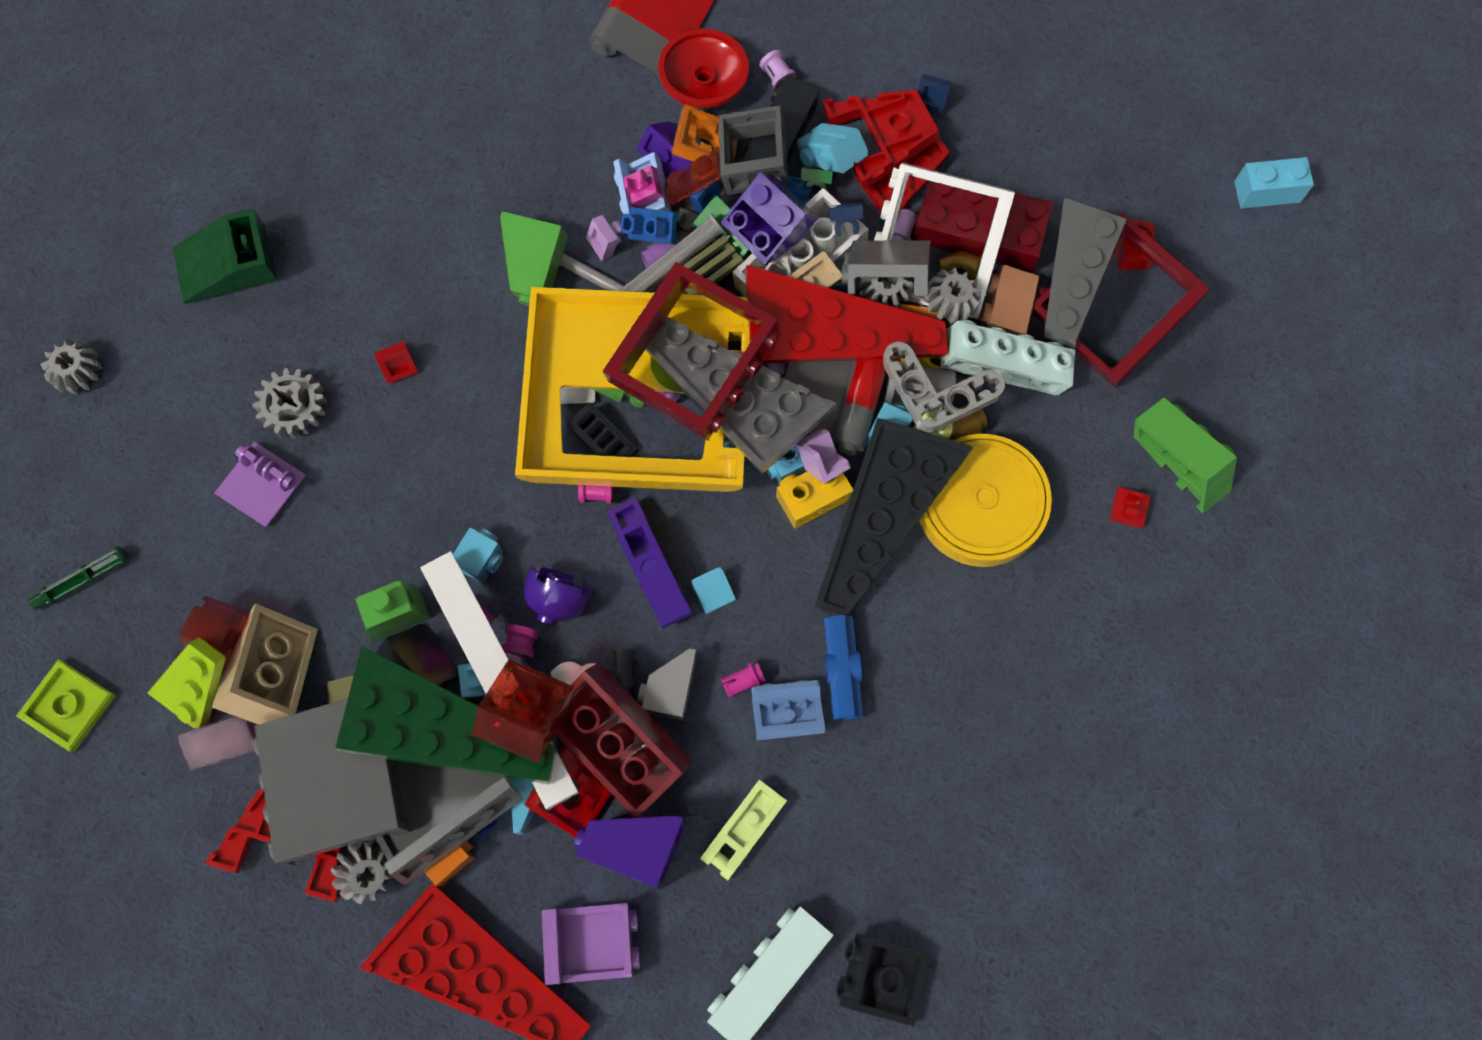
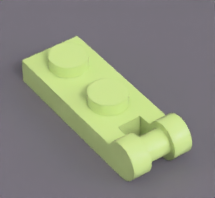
[700,780,787,881]

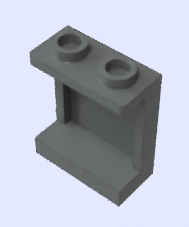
[842,240,930,296]

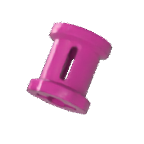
[578,485,614,504]

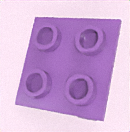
[214,442,306,528]

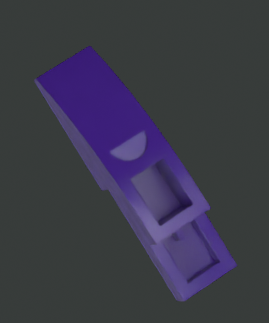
[607,497,693,629]

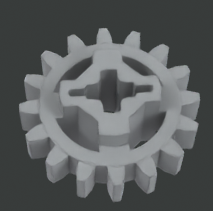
[253,368,327,438]

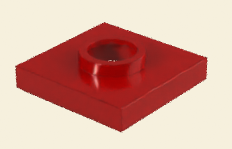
[524,745,611,838]

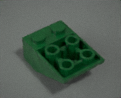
[172,208,277,304]

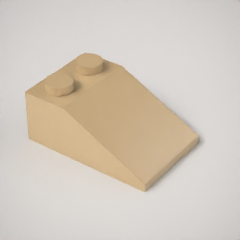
[212,604,318,725]

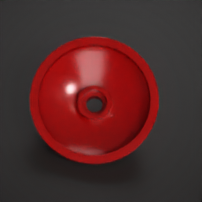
[658,28,749,108]

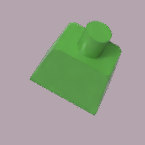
[355,580,431,643]

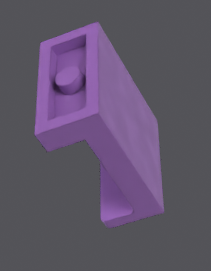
[542,903,640,985]

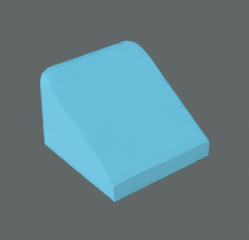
[691,567,736,615]

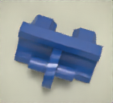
[621,207,679,244]

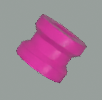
[501,624,539,659]

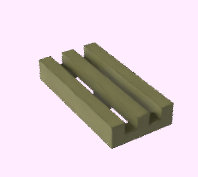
[683,235,744,295]

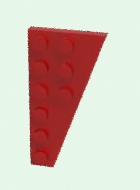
[745,265,948,363]
[359,883,592,1040]

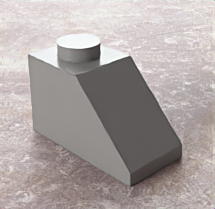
[638,649,697,721]

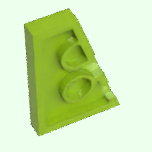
[148,637,226,732]

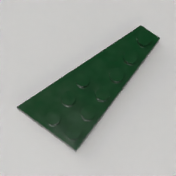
[335,646,556,785]

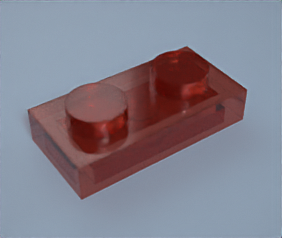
[664,150,721,206]

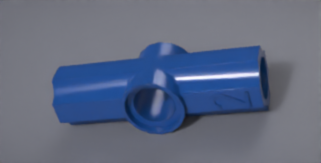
[824,615,863,721]

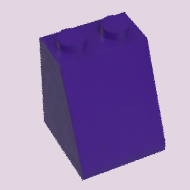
[574,816,686,890]

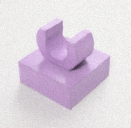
[586,215,623,261]

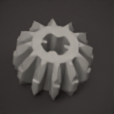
[924,267,981,325]
[858,277,914,308]
[40,338,103,395]
[331,841,393,904]

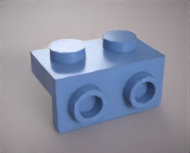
[752,680,825,740]

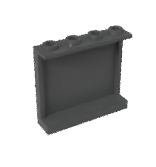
[253,698,411,867]
[375,761,523,885]

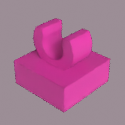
[623,165,663,208]

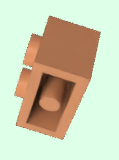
[979,265,1039,336]

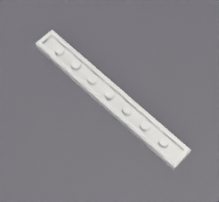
[420,551,579,810]

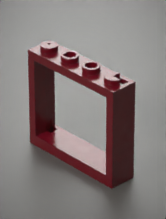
[1031,213,1209,388]
[603,262,781,441]

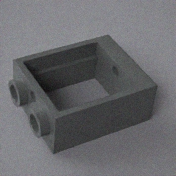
[719,106,789,195]

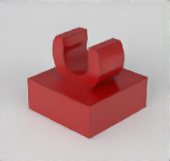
[374,341,418,384]
[1109,487,1150,529]

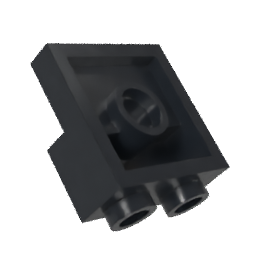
[836,933,930,1026]

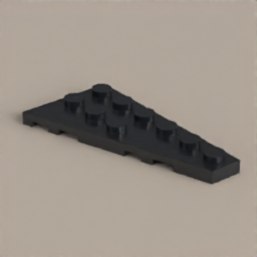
[815,417,973,616]

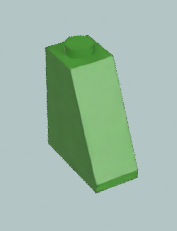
[500,211,568,306]

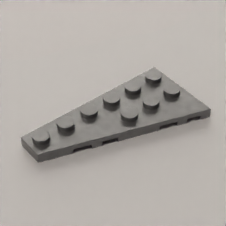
[645,317,837,474]

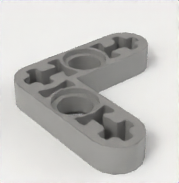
[883,342,1005,432]

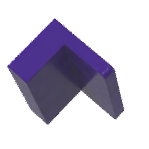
[636,121,703,188]

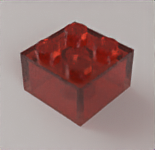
[472,659,574,763]

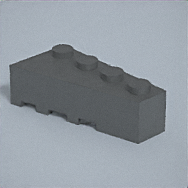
[1045,197,1127,348]

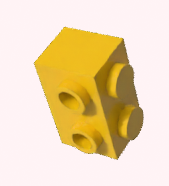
[776,472,853,529]

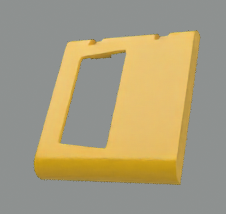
[515,287,749,492]

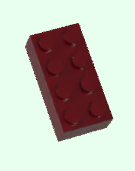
[912,180,1053,273]
[539,662,694,818]

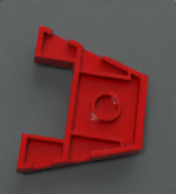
[821,90,939,190]
[205,788,341,903]

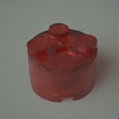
[177,596,249,673]

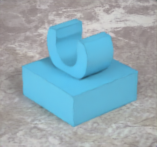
[458,663,487,700]

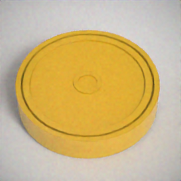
[919,434,1052,567]

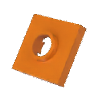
[671,104,738,172]

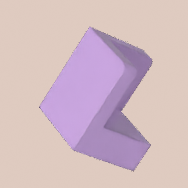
[796,428,850,483]

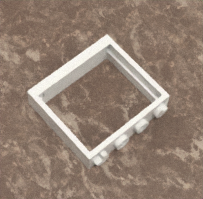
[874,162,1015,319]

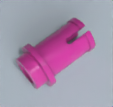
[720,662,766,698]

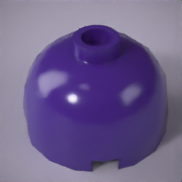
[523,566,593,625]

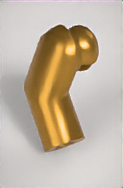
[938,251,982,279]

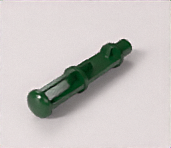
[28,546,128,611]

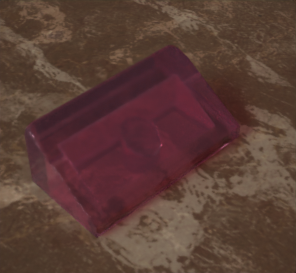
[177,716,256,771]

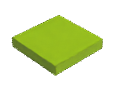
[16,659,116,753]

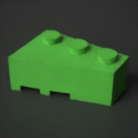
[1134,398,1237,514]

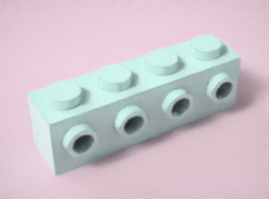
[940,320,1075,395]

